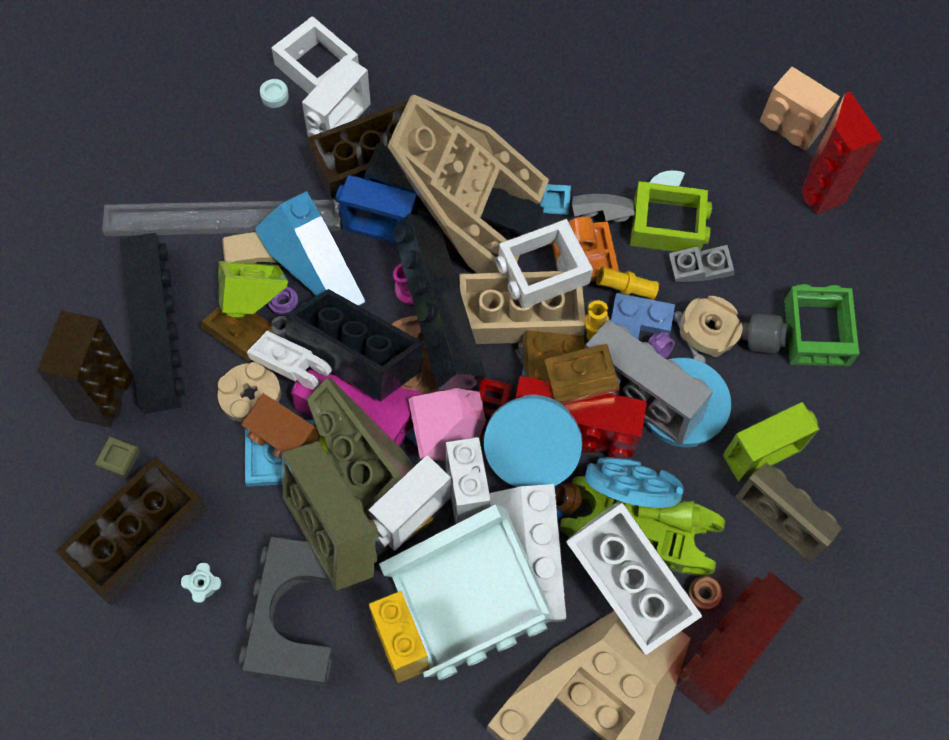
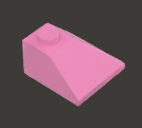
[408,388,486,462]

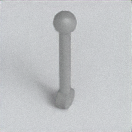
[673,311,705,363]

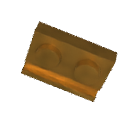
[201,306,275,361]
[544,343,620,405]

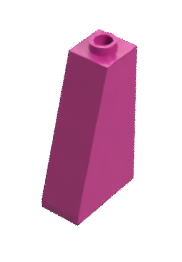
[292,370,424,446]

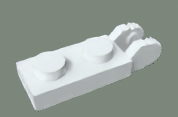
[247,331,332,390]

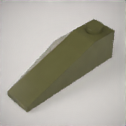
[307,378,415,517]

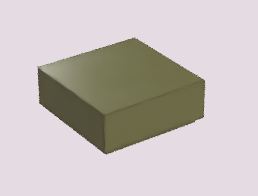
[95,436,140,479]

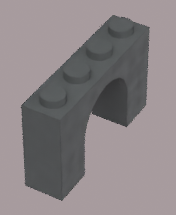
[239,537,346,688]

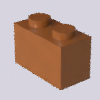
[241,393,320,459]

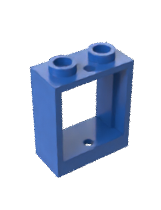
[336,175,418,244]

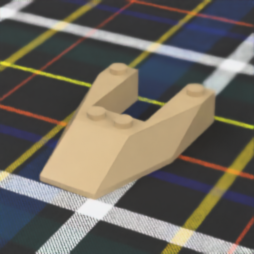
[388,95,549,273]
[486,611,691,740]

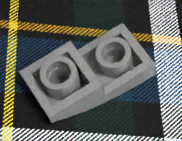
[572,194,635,222]
[669,245,734,282]

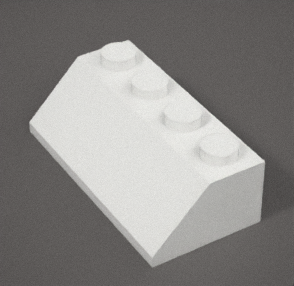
[489,484,566,622]
[566,501,702,655]

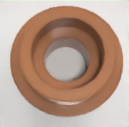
[688,576,722,610]

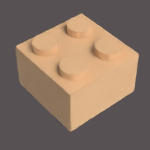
[760,67,840,151]

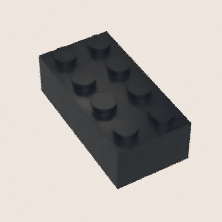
[286,288,424,402]

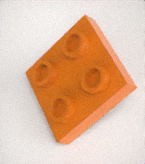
[551,216,619,282]

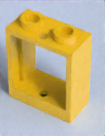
[369,591,429,684]

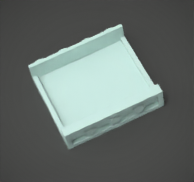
[379,504,555,680]

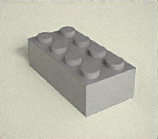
[585,319,713,445]

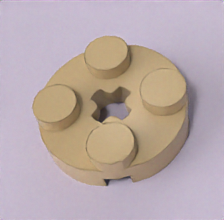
[680,296,743,357]
[218,361,282,422]

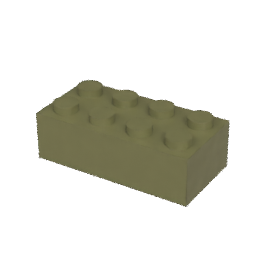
[282,441,379,591]

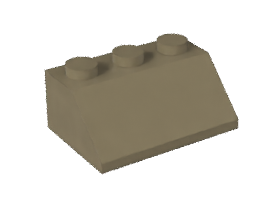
[735,462,842,563]

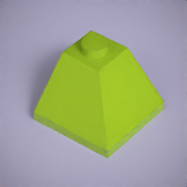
[218,261,288,318]

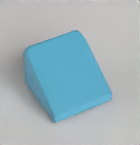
[540,184,571,215]

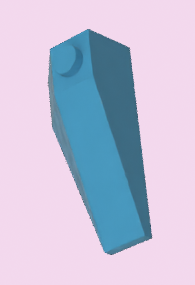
[255,191,365,306]

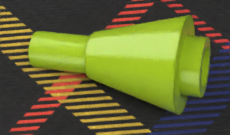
[638,500,700,533]

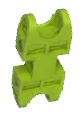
[559,476,725,575]

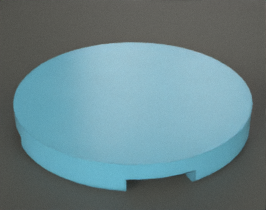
[644,358,731,447]
[484,395,582,487]
[585,457,684,508]

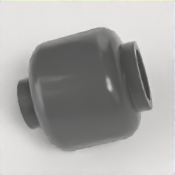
[742,313,788,354]

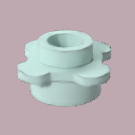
[181,563,221,603]

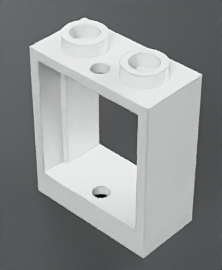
[271,16,359,94]
[302,56,371,137]
[495,219,593,309]
[446,437,490,525]
[369,455,451,551]

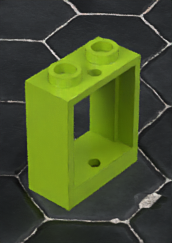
[630,181,712,252]
[723,402,820,482]

